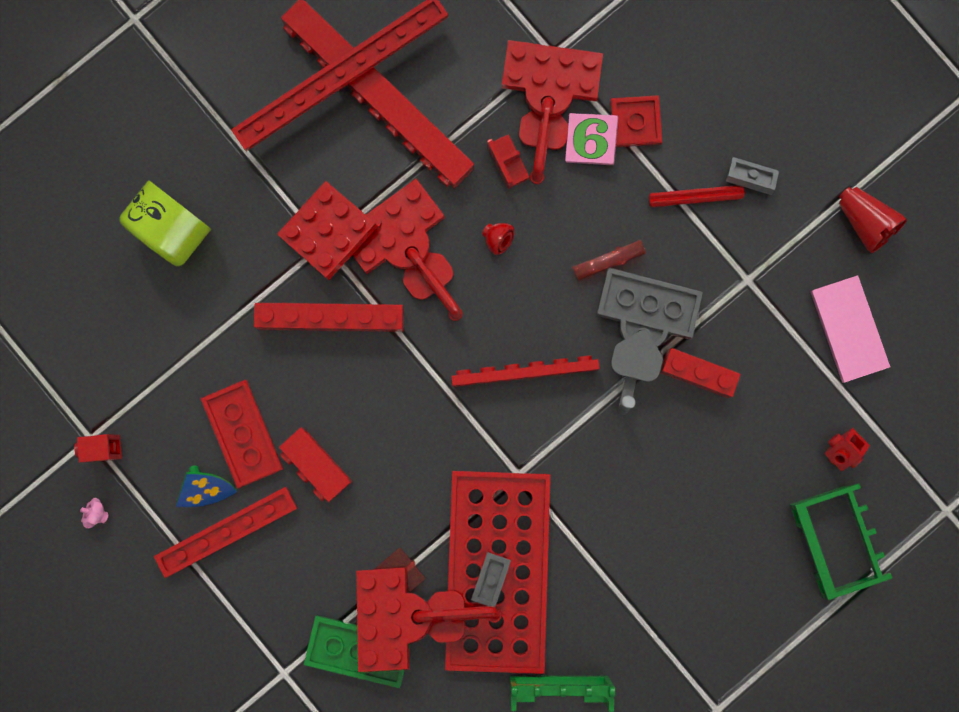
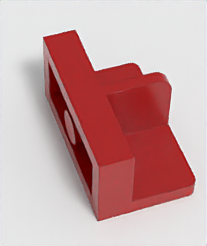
[487,134,530,189]

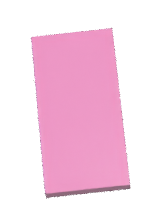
[810,275,890,383]

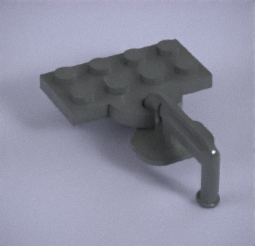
[596,268,703,415]

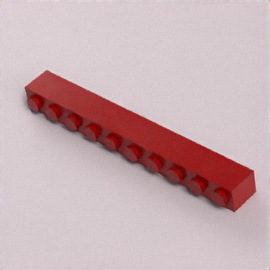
[281,0,474,189]

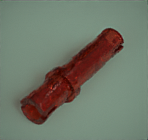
[573,239,646,281]

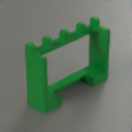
[789,483,893,600]
[510,675,615,712]

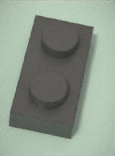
[726,157,779,195]
[471,552,511,607]

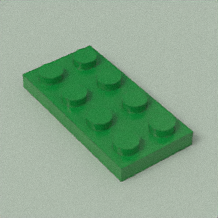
[304,615,411,688]

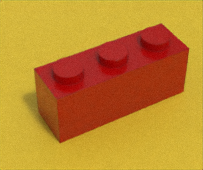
[660,348,741,398]
[279,427,353,502]

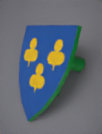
[175,466,237,507]

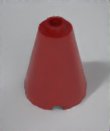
[839,187,907,253]

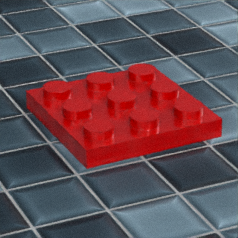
[277,181,378,280]

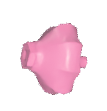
[80,498,108,528]

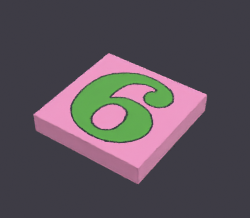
[565,113,618,165]

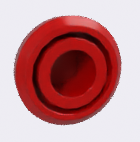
[482,223,515,255]

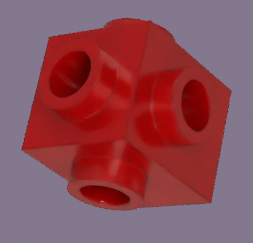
[825,428,870,472]

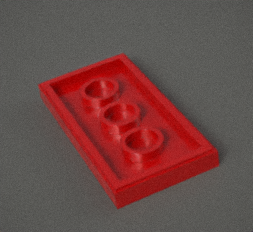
[200,379,284,489]

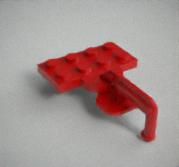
[501,40,603,184]
[353,179,463,321]
[356,568,501,672]

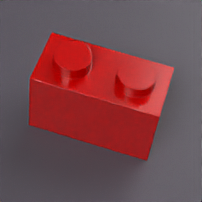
[74,434,122,462]

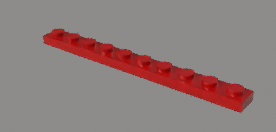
[231,0,449,152]

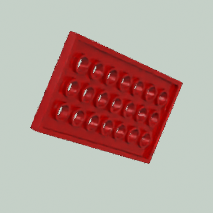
[445,471,551,674]

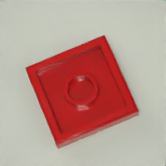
[610,95,662,147]

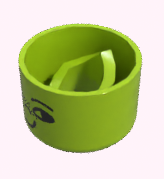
[119,180,211,266]

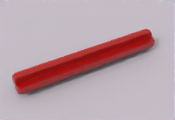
[649,185,745,207]

